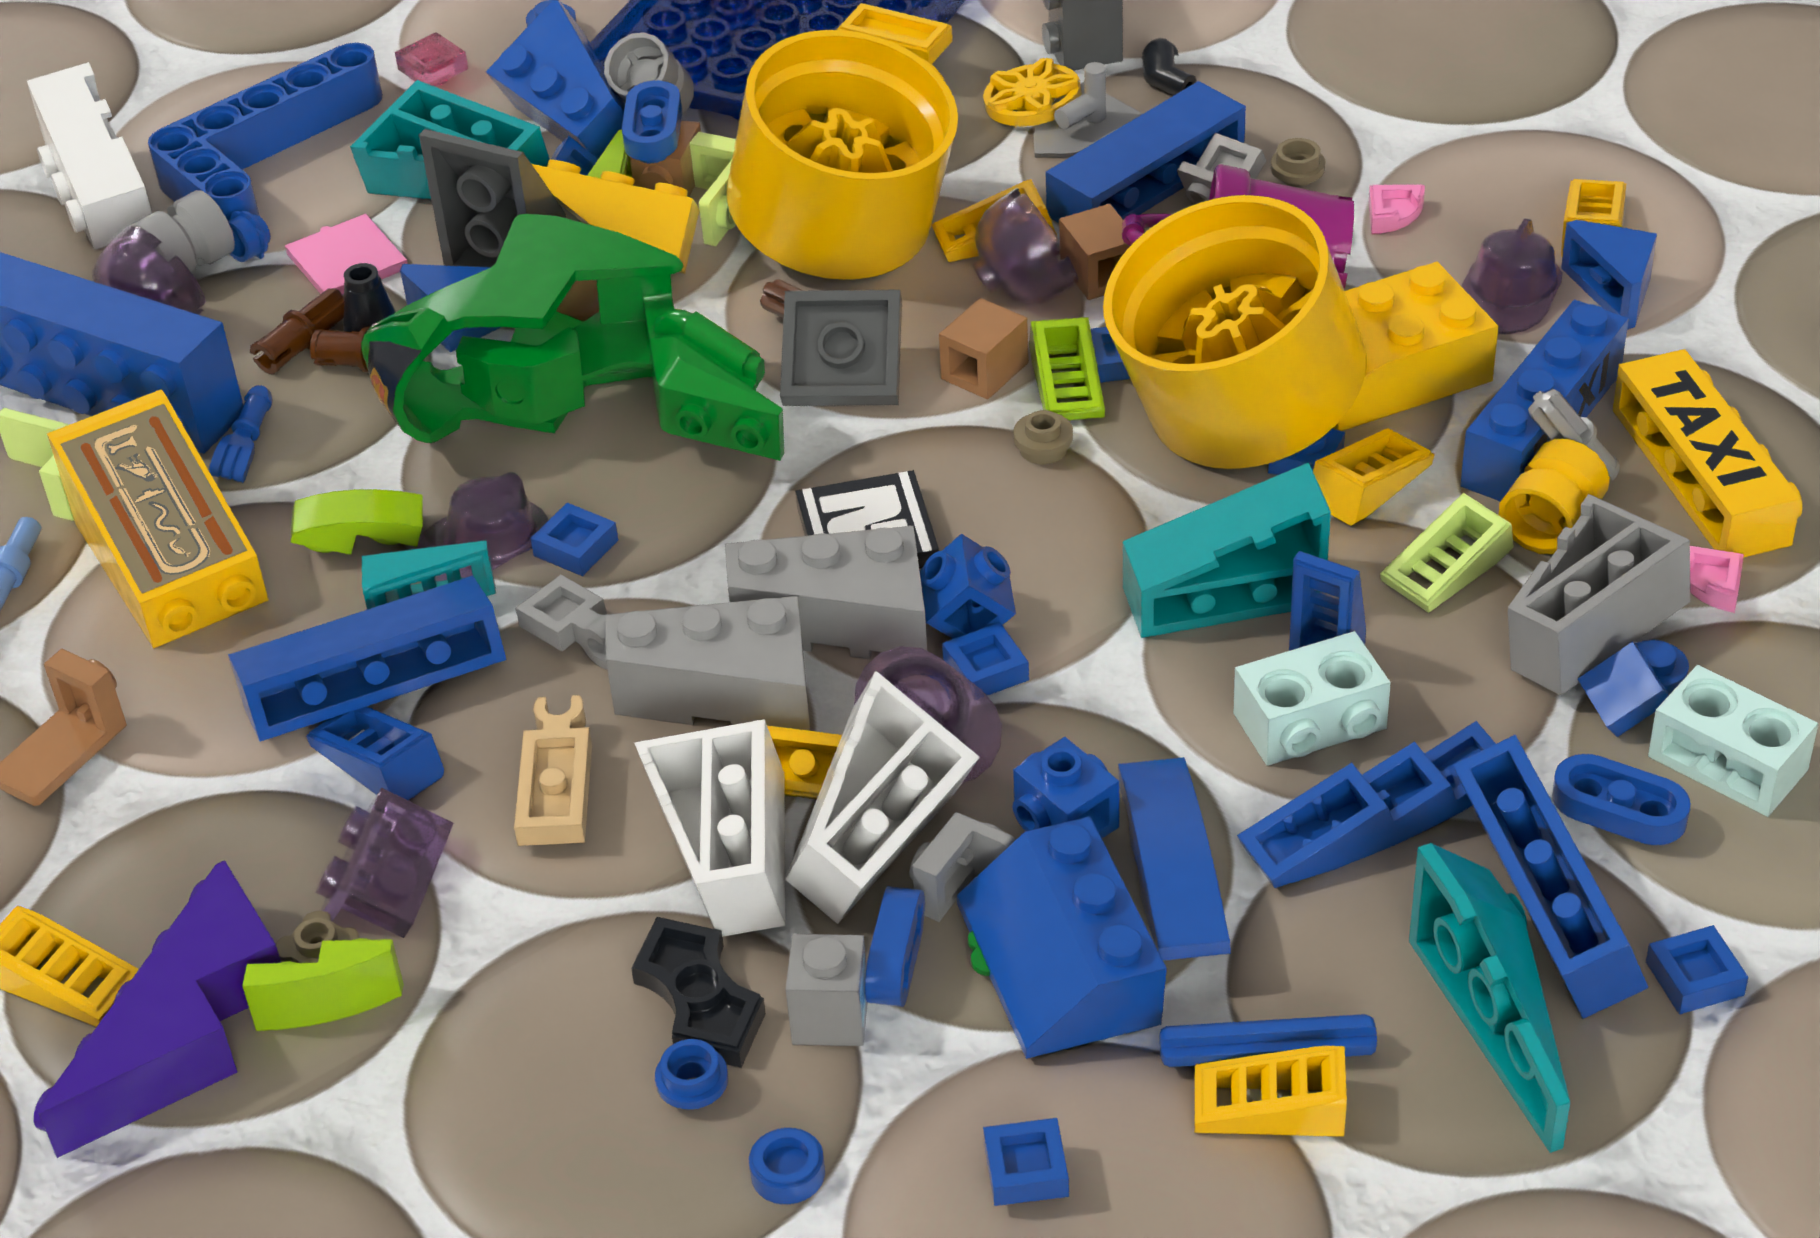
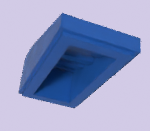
[1289,551,1366,651]
[306,707,444,806]

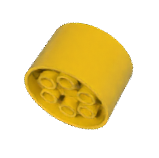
[727,30,958,280]
[1103,195,1366,469]

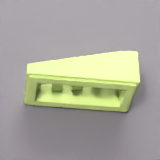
[1380,493,1514,613]

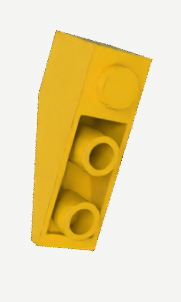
[532,160,699,274]

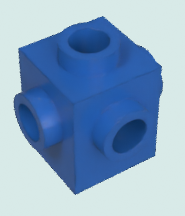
[919,534,1016,639]
[1013,737,1120,839]

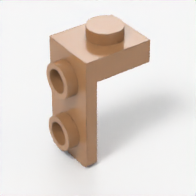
[0,648,127,806]

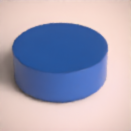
[749,1128,825,1204]

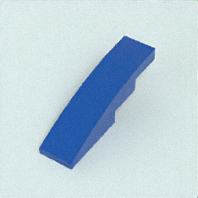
[1237,721,1496,888]
[1118,757,1231,961]

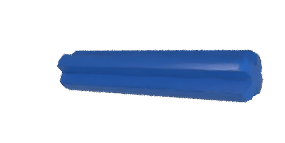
[1159,1014,1377,1067]

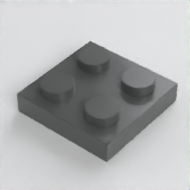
[780,289,902,406]

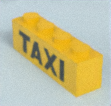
[1612,349,1802,558]

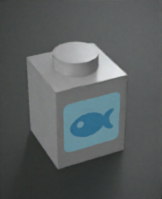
[785,934,868,1046]

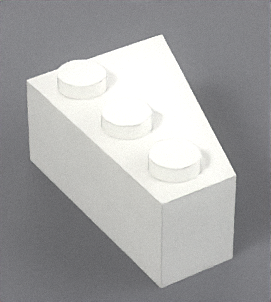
[27,62,152,250]
[785,670,980,924]
[634,719,786,937]

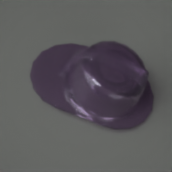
[1461,218,1563,334]
[411,472,549,581]
[854,646,1002,783]

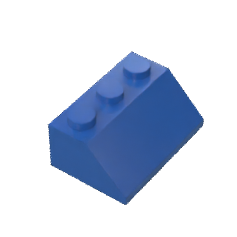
[957,816,1167,1059]

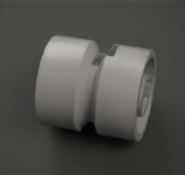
[604,32,694,115]
[129,190,235,288]

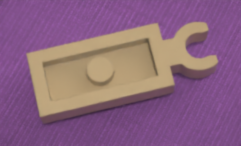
[514,695,592,846]

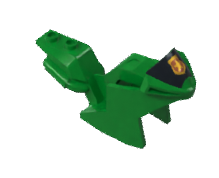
[361,214,784,461]

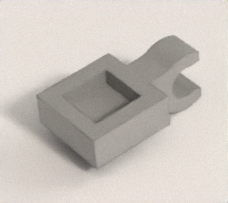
[515,575,607,669]

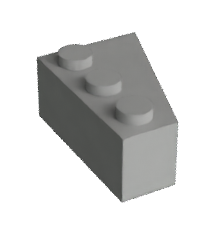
[1508,494,1690,695]
[725,526,928,667]
[605,596,810,731]

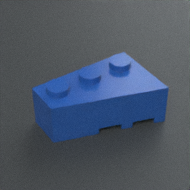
[486,0,625,159]

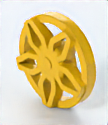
[983,58,1082,126]

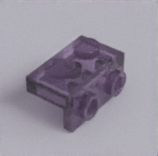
[316,787,454,938]

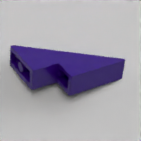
[33,860,281,1158]

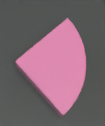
[1368,185,1425,234]
[1690,546,1744,613]

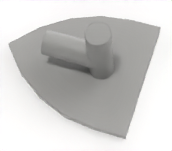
[1033,62,1143,158]

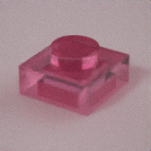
[394,32,468,86]

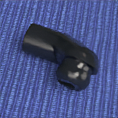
[1142,38,1197,95]

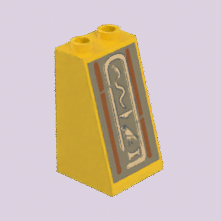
[47,389,269,649]

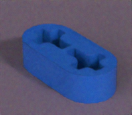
[865,886,925,1007]

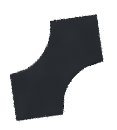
[631,917,766,1068]

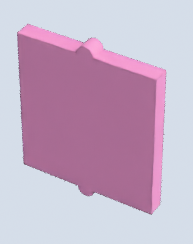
[285,214,408,295]

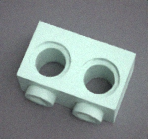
[1233,631,1391,766]
[1648,664,1819,817]

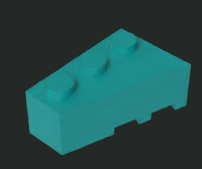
[350,80,550,199]
[1123,462,1331,638]

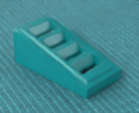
[362,540,496,609]

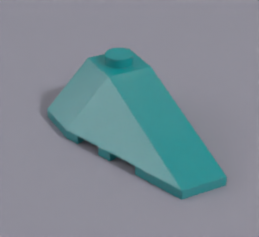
[1409,843,1570,1153]

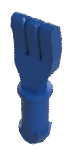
[209,385,273,483]

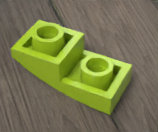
[290,489,423,555]
[242,938,404,1031]

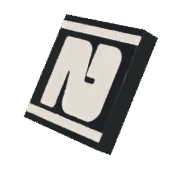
[795,470,939,569]

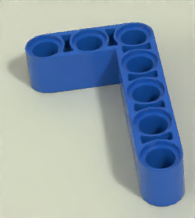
[148,42,382,220]

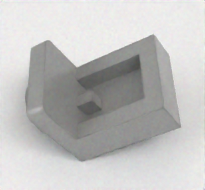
[1177,133,1266,204]
[909,812,1015,922]

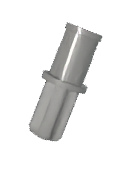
[1528,389,1620,481]

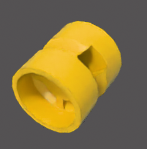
[1498,439,1610,554]

